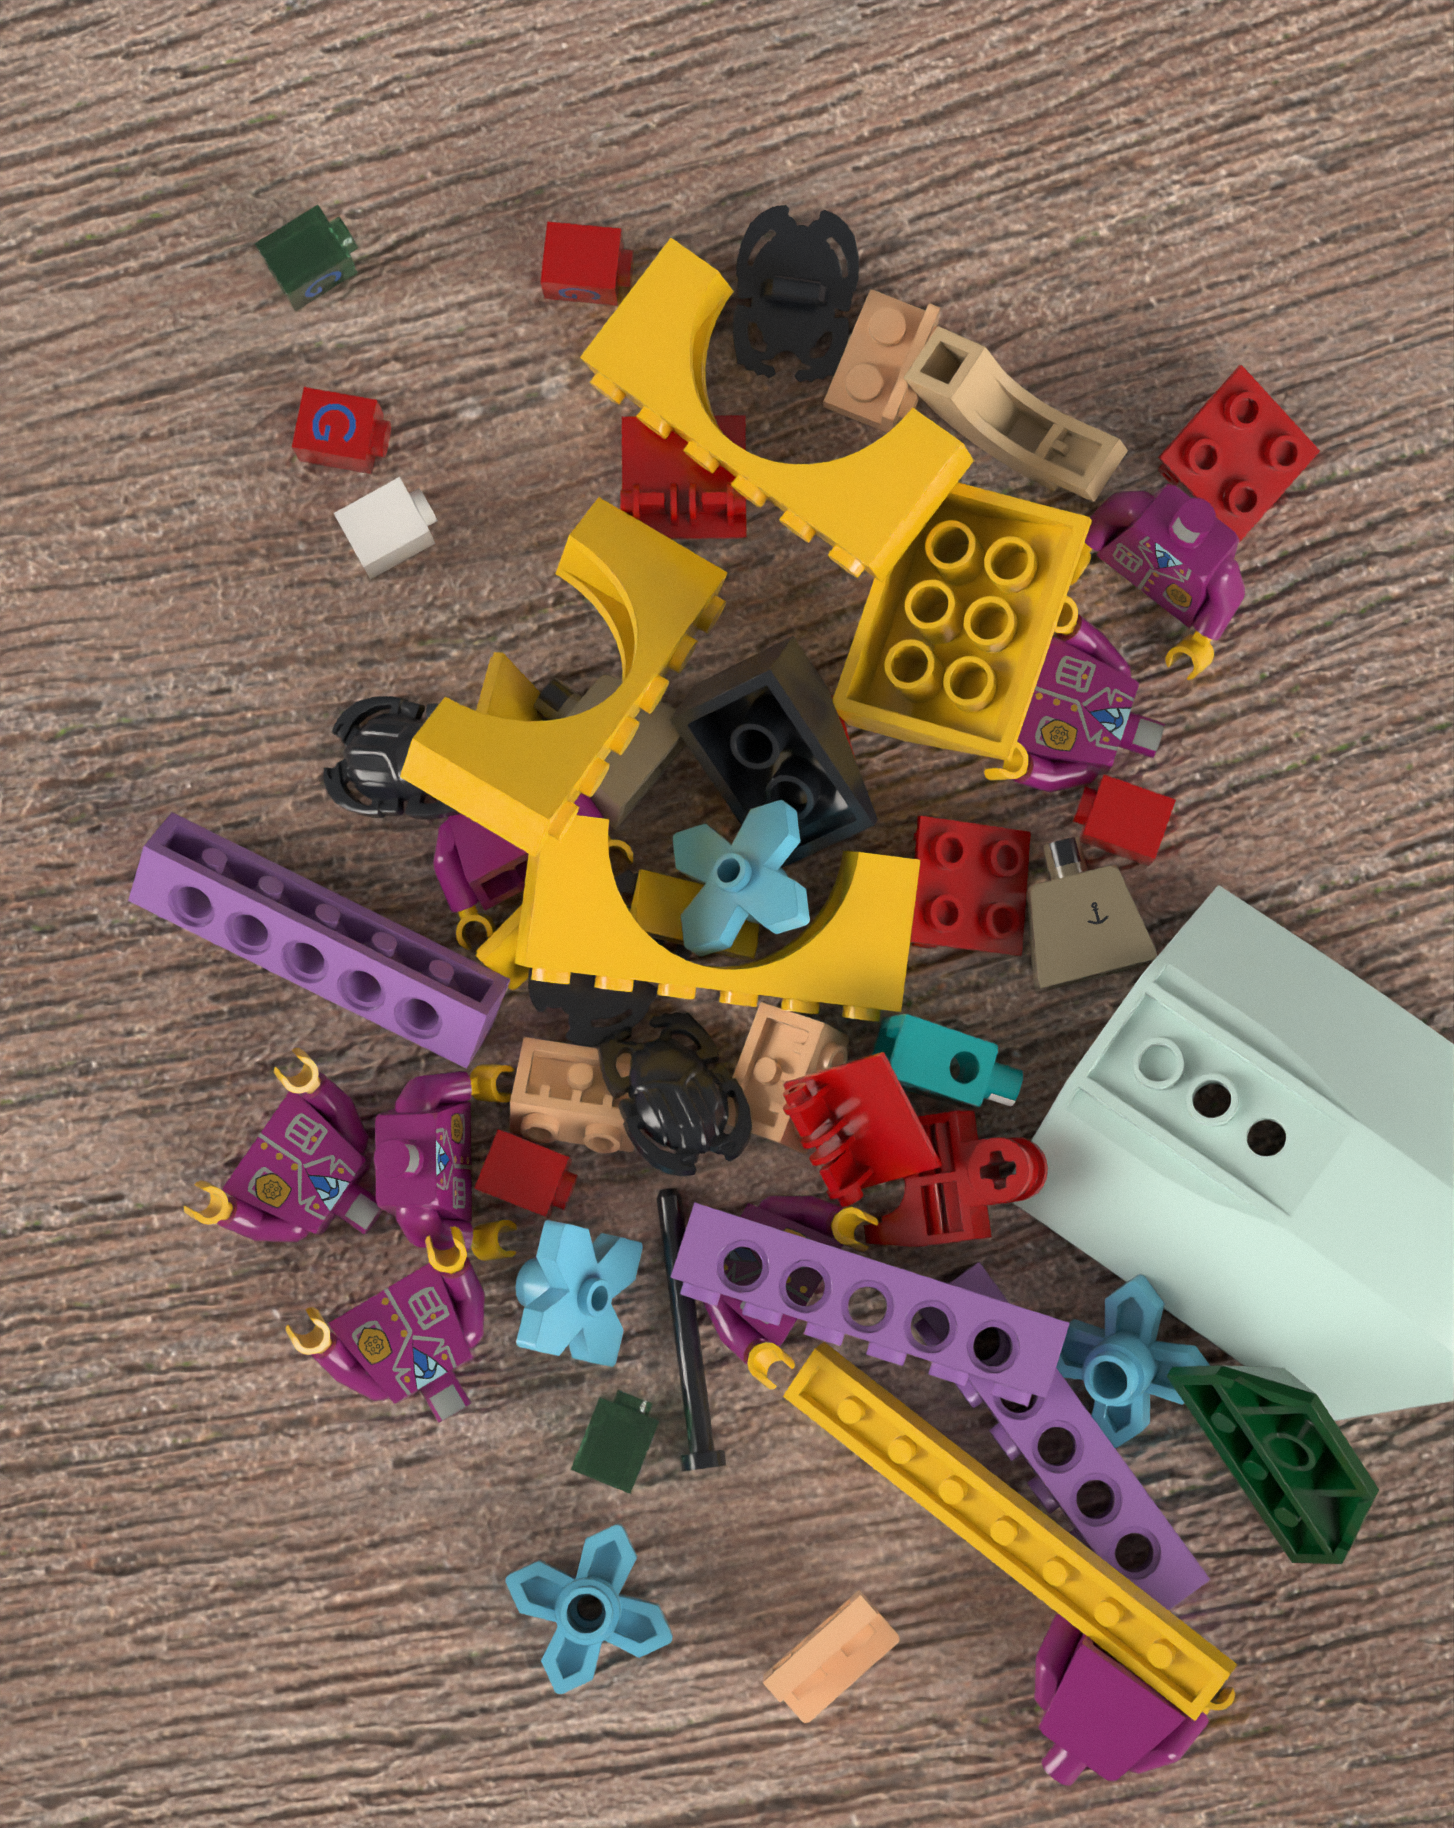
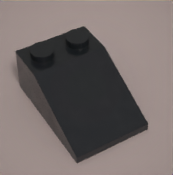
[670,636,878,868]

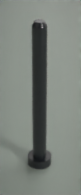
[656,1188,727,1471]

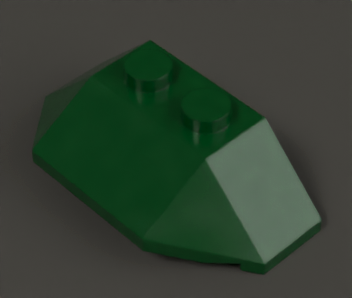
[1167,1365,1379,1564]

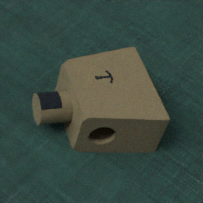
[534,674,687,829]
[1026,837,1157,994]

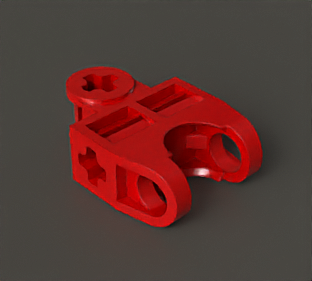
[863,1111,1048,1247]

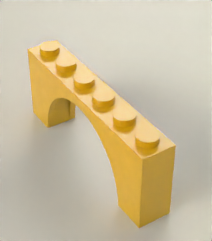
[580,238,974,582]
[400,497,728,857]
[515,815,920,1022]

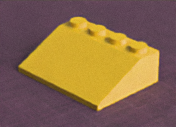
[833,482,1092,761]

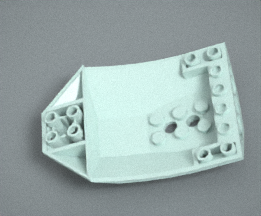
[1011,885,1454,1421]

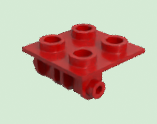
[1157,365,1320,543]
[620,415,747,539]
[910,816,1031,956]
[783,1052,942,1207]

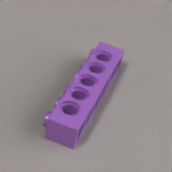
[128,812,510,1069]
[671,1202,1070,1406]
[913,1262,1210,1610]

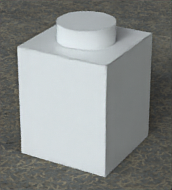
[334,477,438,579]

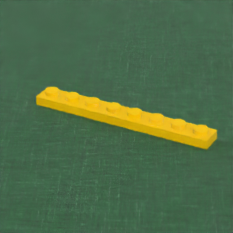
[783,1342,1238,1721]

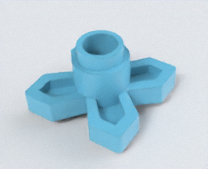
[673,800,810,956]
[515,1220,643,1367]
[1056,1274,1210,1448]
[506,1523,673,1694]

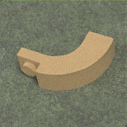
[904,326,1128,502]

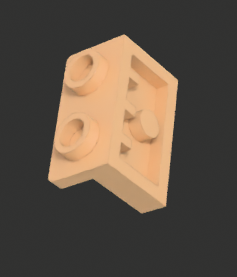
[823,289,941,433]
[726,1002,849,1154]
[510,1037,635,1153]
[763,1590,900,1723]

